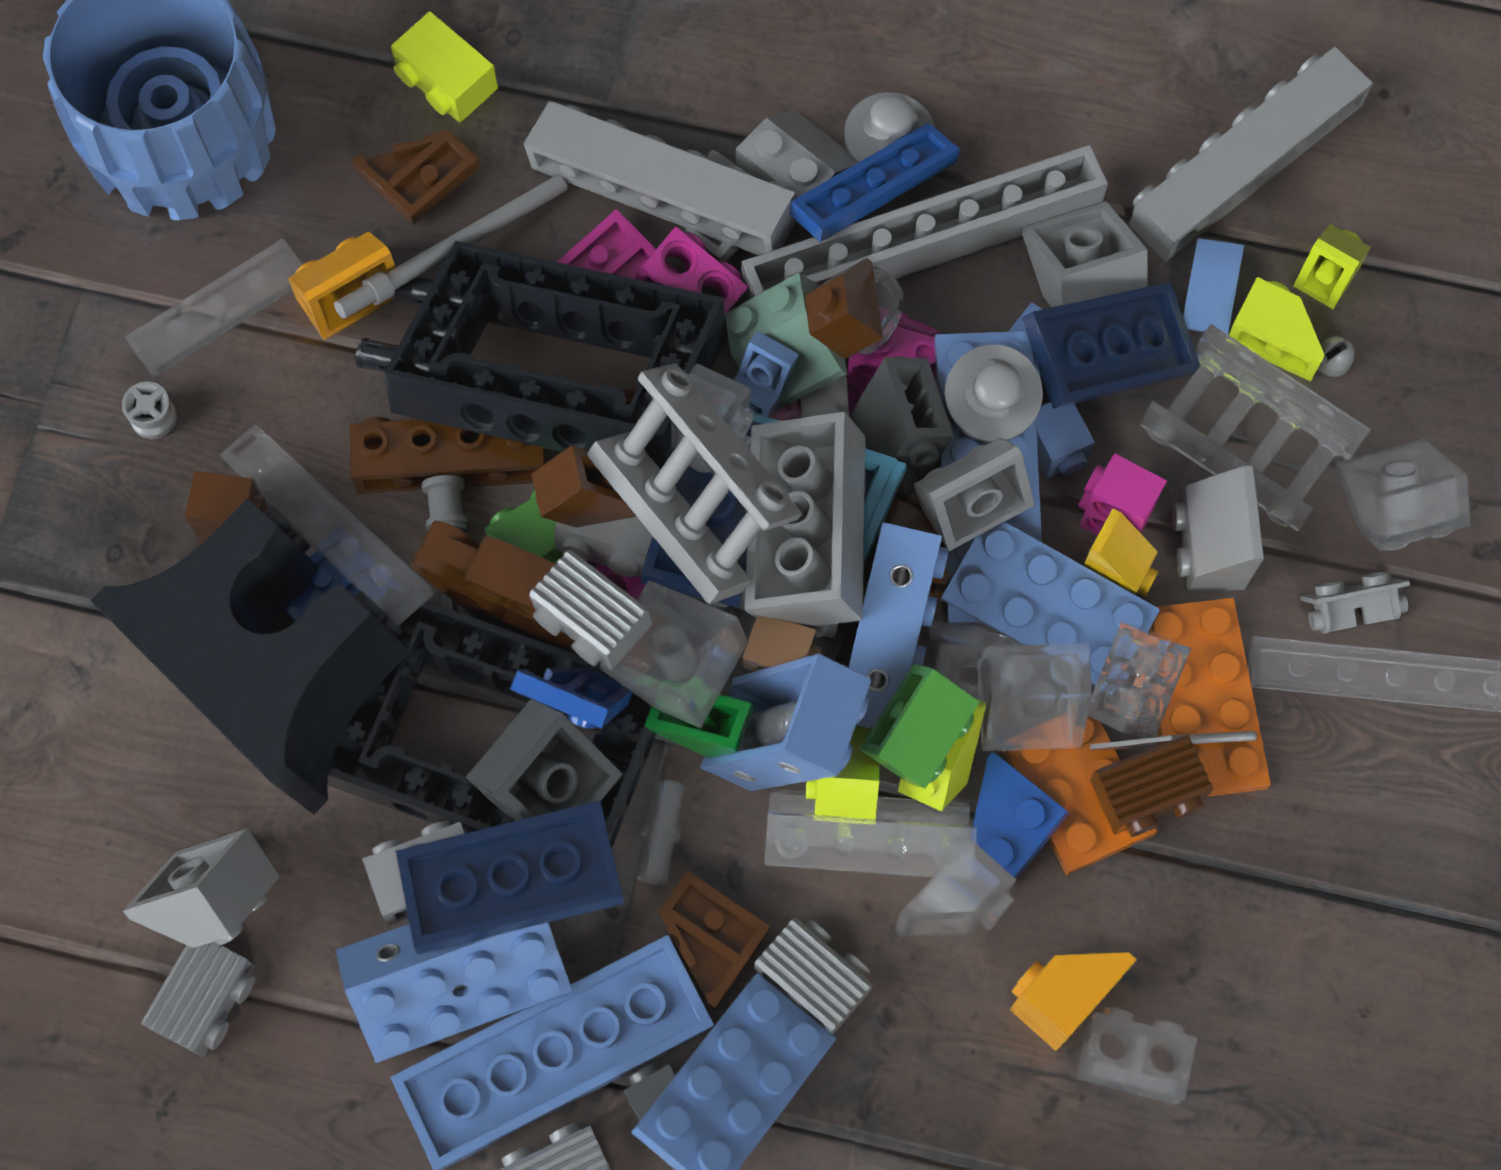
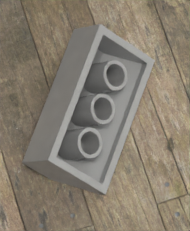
[745,411,865,626]

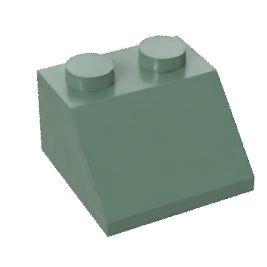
[725,272,847,412]

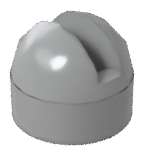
[1318,335,1355,377]

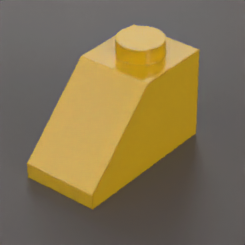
[1084,509,1159,597]

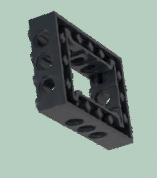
[355,241,725,470]
[328,588,660,848]

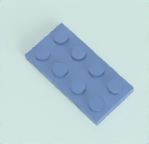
[940,522,1160,695]
[631,973,836,1170]

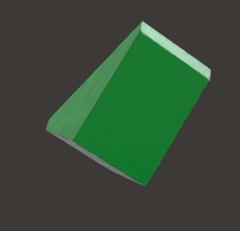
[644,680,755,758]

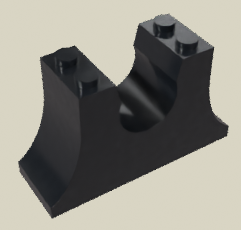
[90,499,410,815]

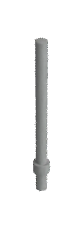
[334,175,567,319]

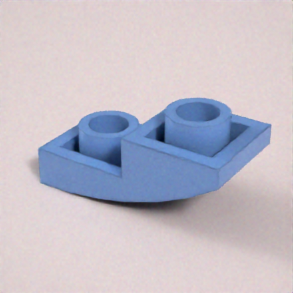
[1183,238,1244,336]
[723,331,799,418]

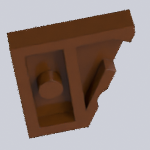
[351,130,480,225]
[658,871,771,1011]

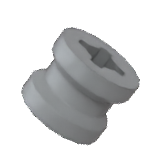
[122,381,177,439]

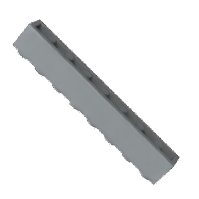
[742,145,1108,300]

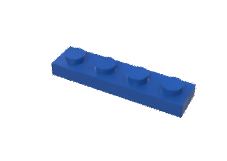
[790,122,960,242]

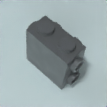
[850,356,953,495]

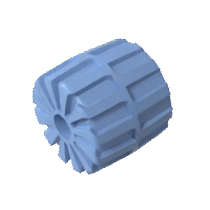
[43,0,276,220]

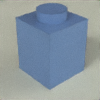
[1036,402,1095,478]

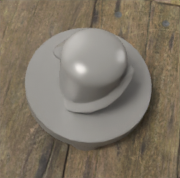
[844,92,935,162]
[944,344,1043,443]

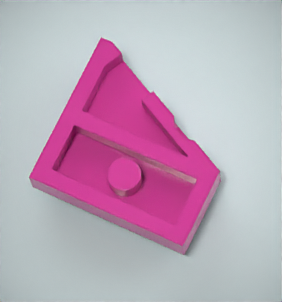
[557,209,678,279]

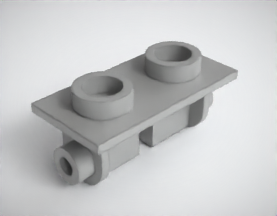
[1300,571,1410,634]

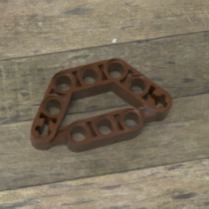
[410,521,670,672]

